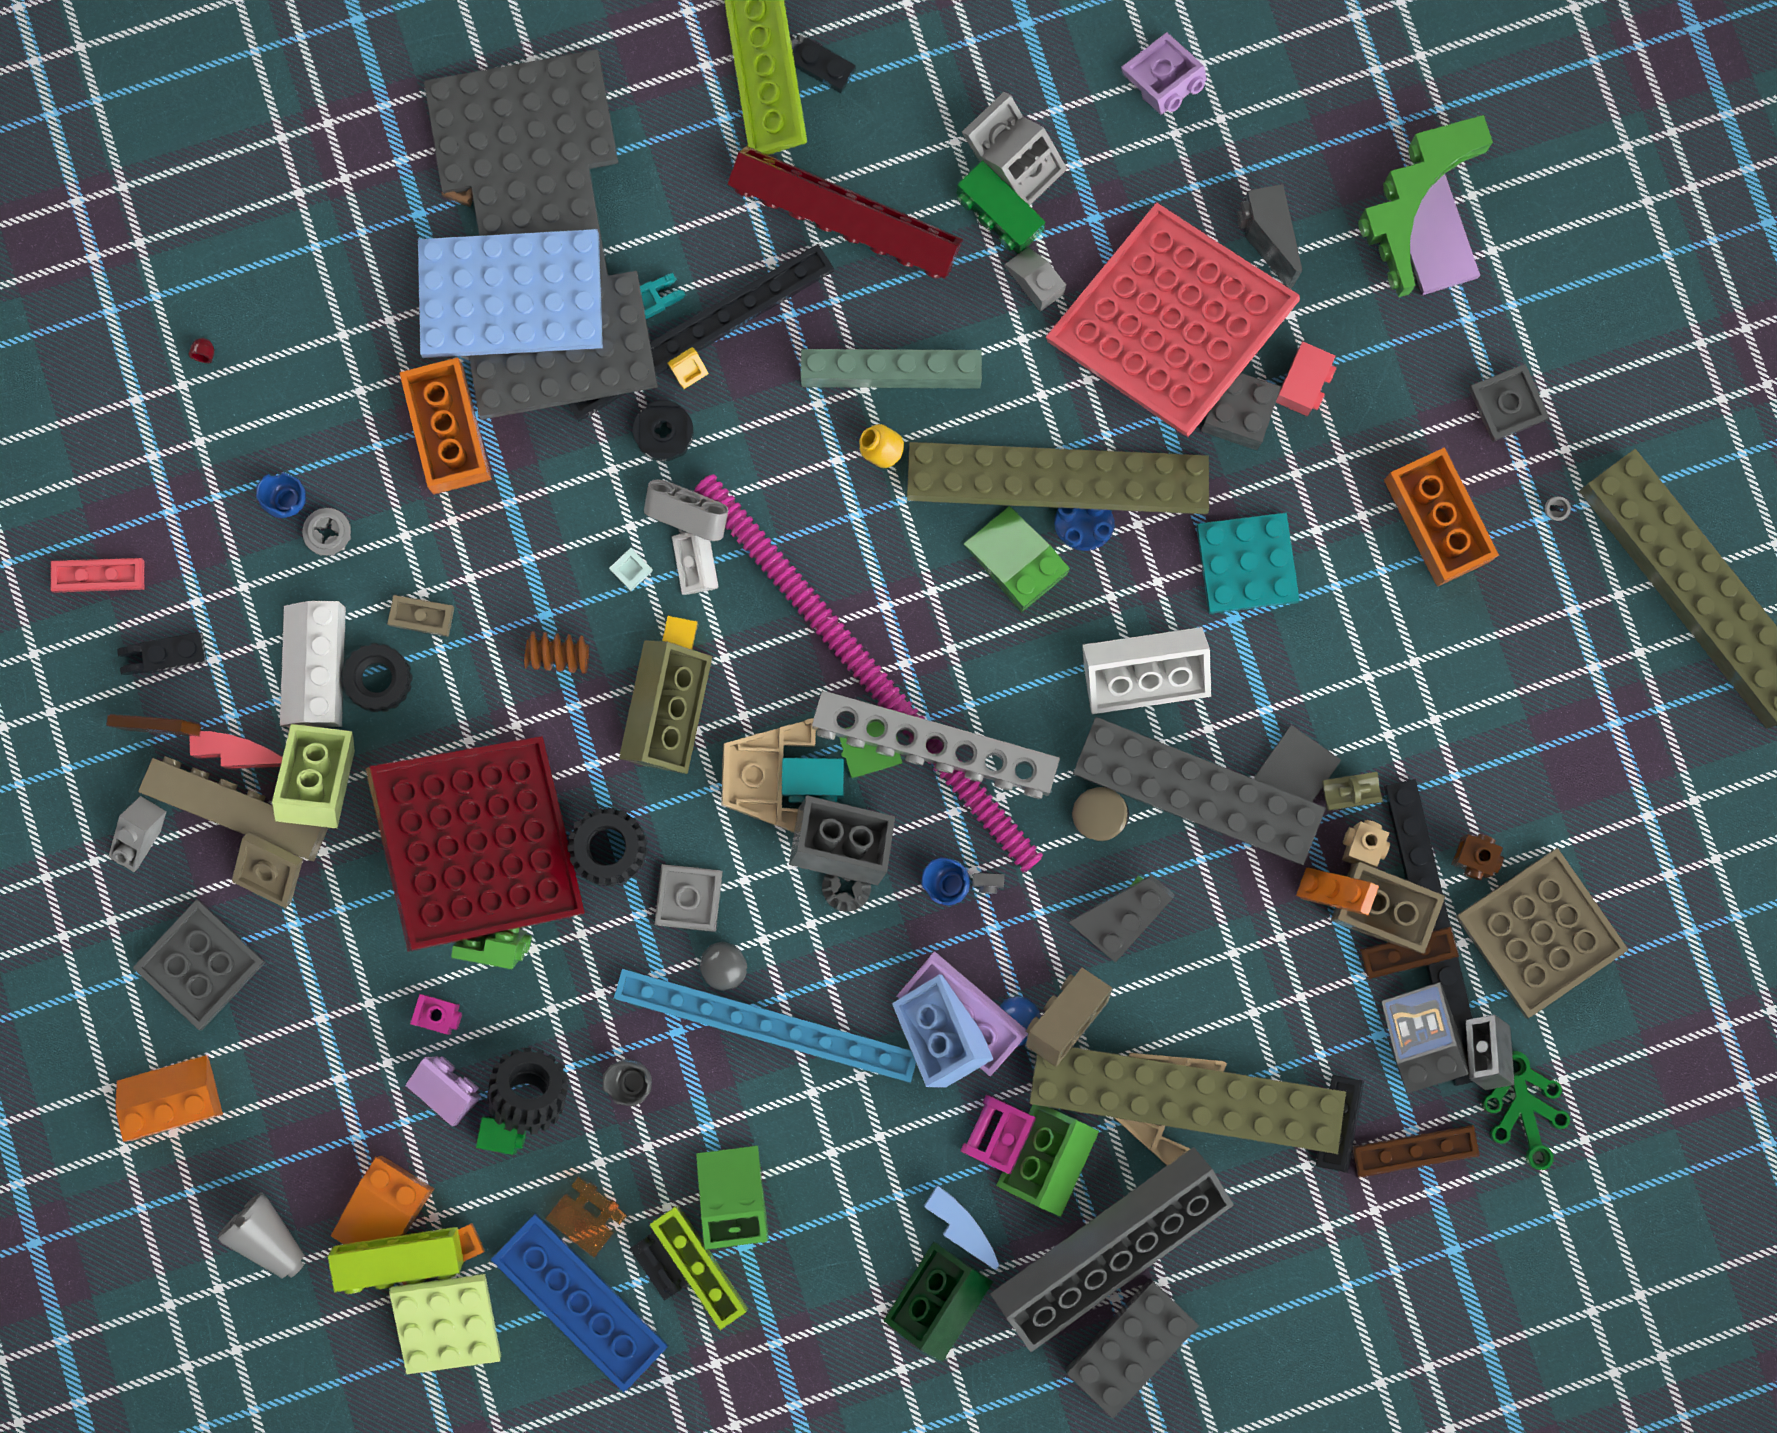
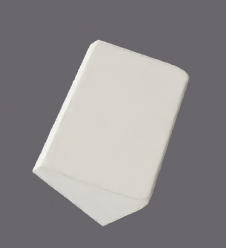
[672,532,718,595]

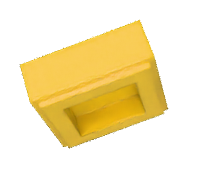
[668,347,709,389]
[662,616,698,650]

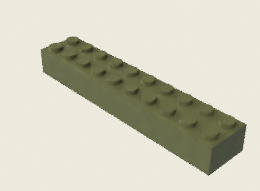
[1579,448,1777,729]

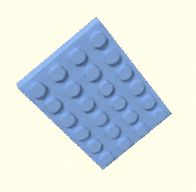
[418,229,603,358]

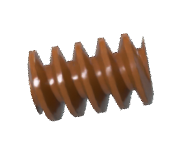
[524,631,590,674]

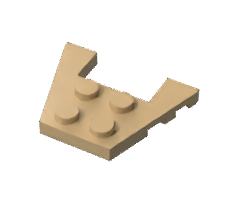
[721,718,816,833]
[1115,1053,1227,1166]

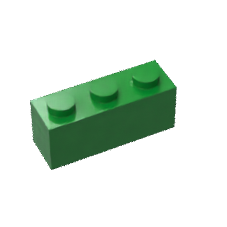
[956,160,1046,254]

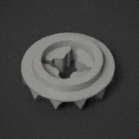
[302,508,351,556]

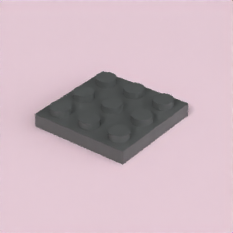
[133,899,266,1030]

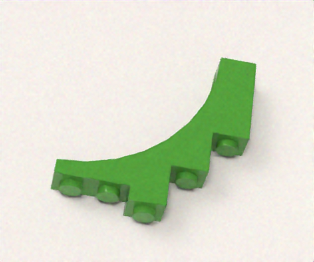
[1358,115,1493,297]

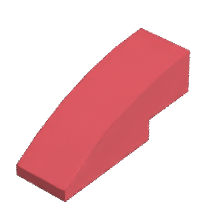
[190,731,283,769]

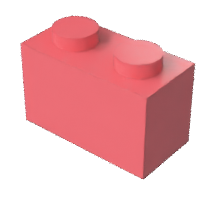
[1276,342,1337,416]

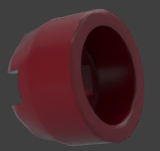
[188,338,214,363]

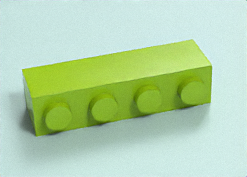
[650,1205,748,1330]
[328,1227,464,1294]

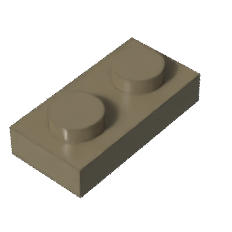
[387,595,455,637]

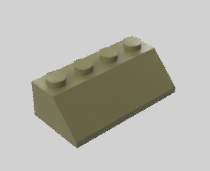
[619,641,712,774]

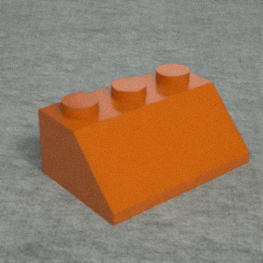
[115,1055,223,1142]

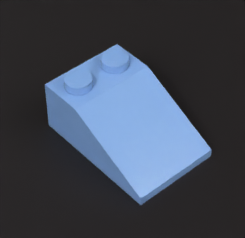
[892,975,994,1087]

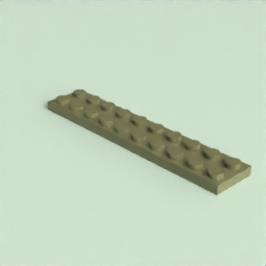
[907,442,1209,514]
[1029,1047,1346,1154]

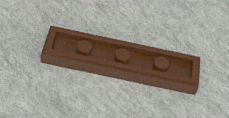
[1352,1125,1480,1178]

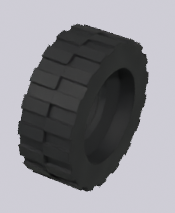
[342,643,413,713]

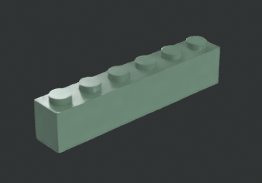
[801,349,982,388]

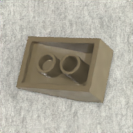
[1330,862,1445,954]

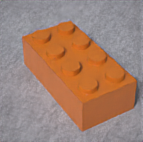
[399,357,492,495]
[1384,447,1499,587]

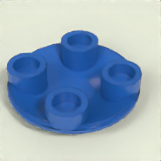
[1054,508,1115,551]

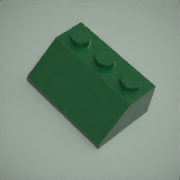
[883,1242,993,1362]

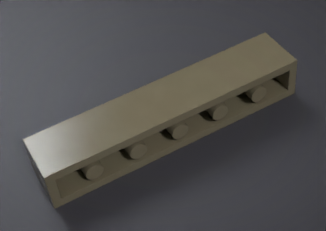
[138,756,328,862]

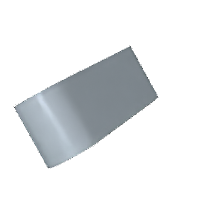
[644,480,729,541]

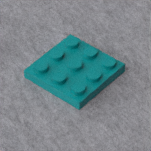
[1196,513,1300,614]

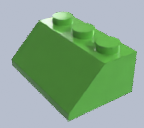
[996,1105,1099,1217]

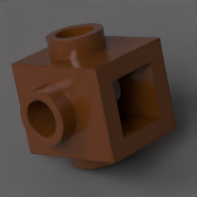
[1451,834,1504,881]

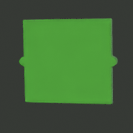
[839,722,902,779]

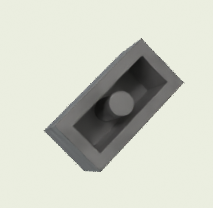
[1466,1015,1514,1090]

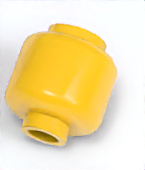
[859,424,904,468]

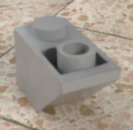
[108,796,166,872]

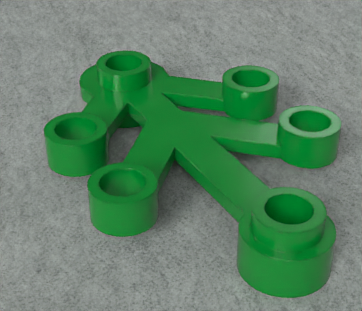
[1482,1051,1570,1170]

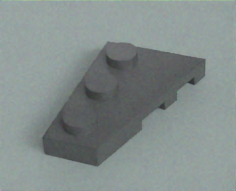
[1069,875,1175,963]

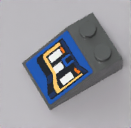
[1381,982,1469,1093]

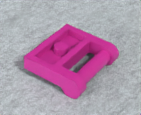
[960,1095,1036,1175]

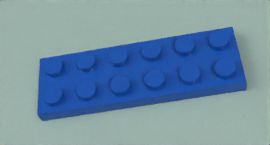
[491,1214,669,1393]

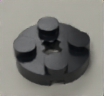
[633,400,694,461]

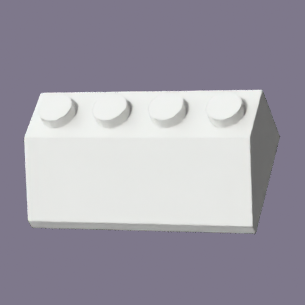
[280,601,346,727]
[1083,627,1211,714]

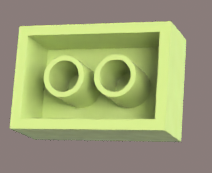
[272,724,355,828]

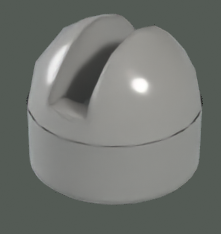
[1544,496,1571,521]

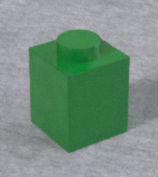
[476,1116,526,1155]

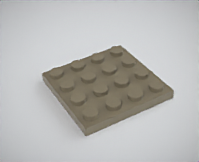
[1455,848,1629,1019]

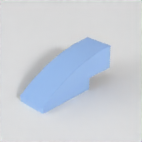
[924,1185,999,1270]

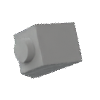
[1004,247,1066,312]

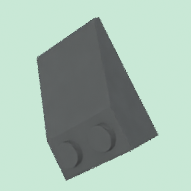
[1237,184,1302,288]

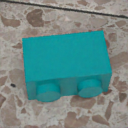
[782,758,844,803]

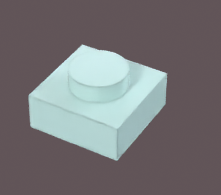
[609,548,653,591]

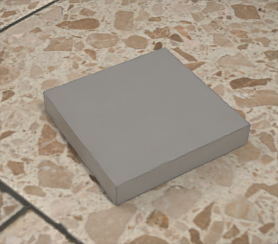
[654,864,723,932]

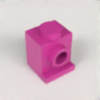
[410,994,462,1035]

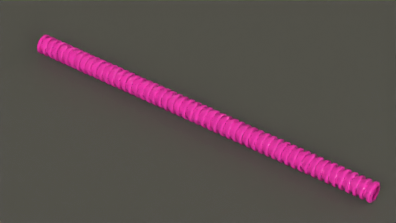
[694,474,1043,873]

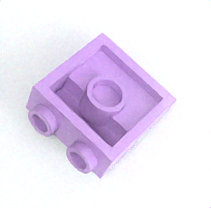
[1121,33,1207,115]

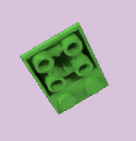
[696,1146,769,1250]

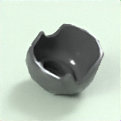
[700,941,747,991]
[602,1059,652,1106]

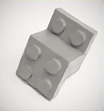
[962,92,1067,206]

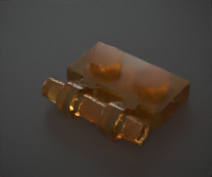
[546,1177,627,1258]

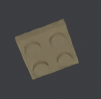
[232,832,303,908]

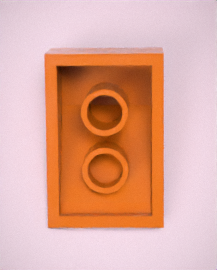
[331,1156,434,1244]

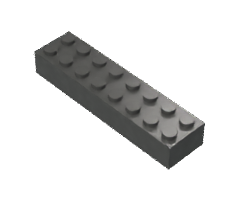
[1072,717,1326,865]
[990,1147,1234,1352]

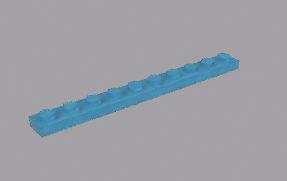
[614,969,916,1083]

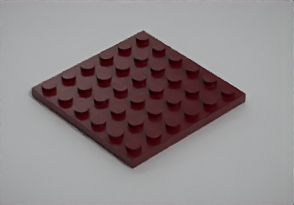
[366,736,585,952]

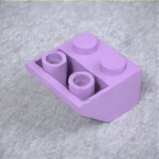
[405,1056,481,1126]

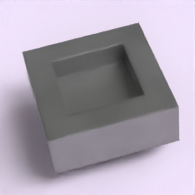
[972,873,1005,894]

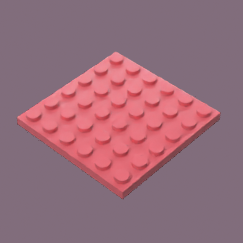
[1046,203,1300,437]

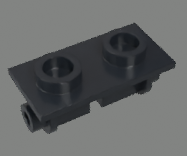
[630,1232,689,1301]

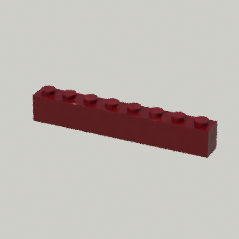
[727,146,963,279]

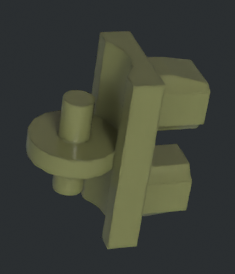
[1322,772,1383,811]

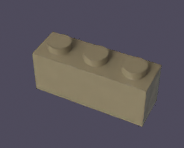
[1026,967,1112,1067]

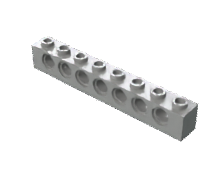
[812,690,1060,799]

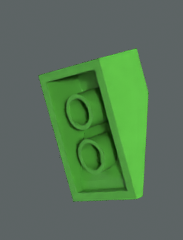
[963,506,1070,613]

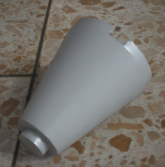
[217,1192,304,1278]

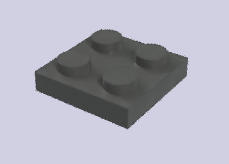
[1468,364,1550,442]

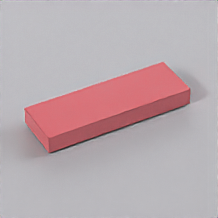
[51,558,144,592]

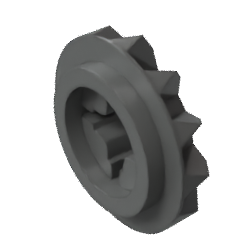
[822,874,871,912]

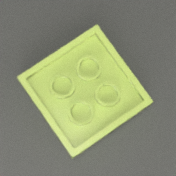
[390,1274,501,1374]

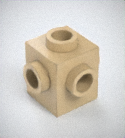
[1342,820,1390,868]

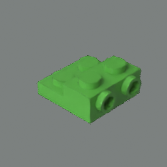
[451,928,532,969]

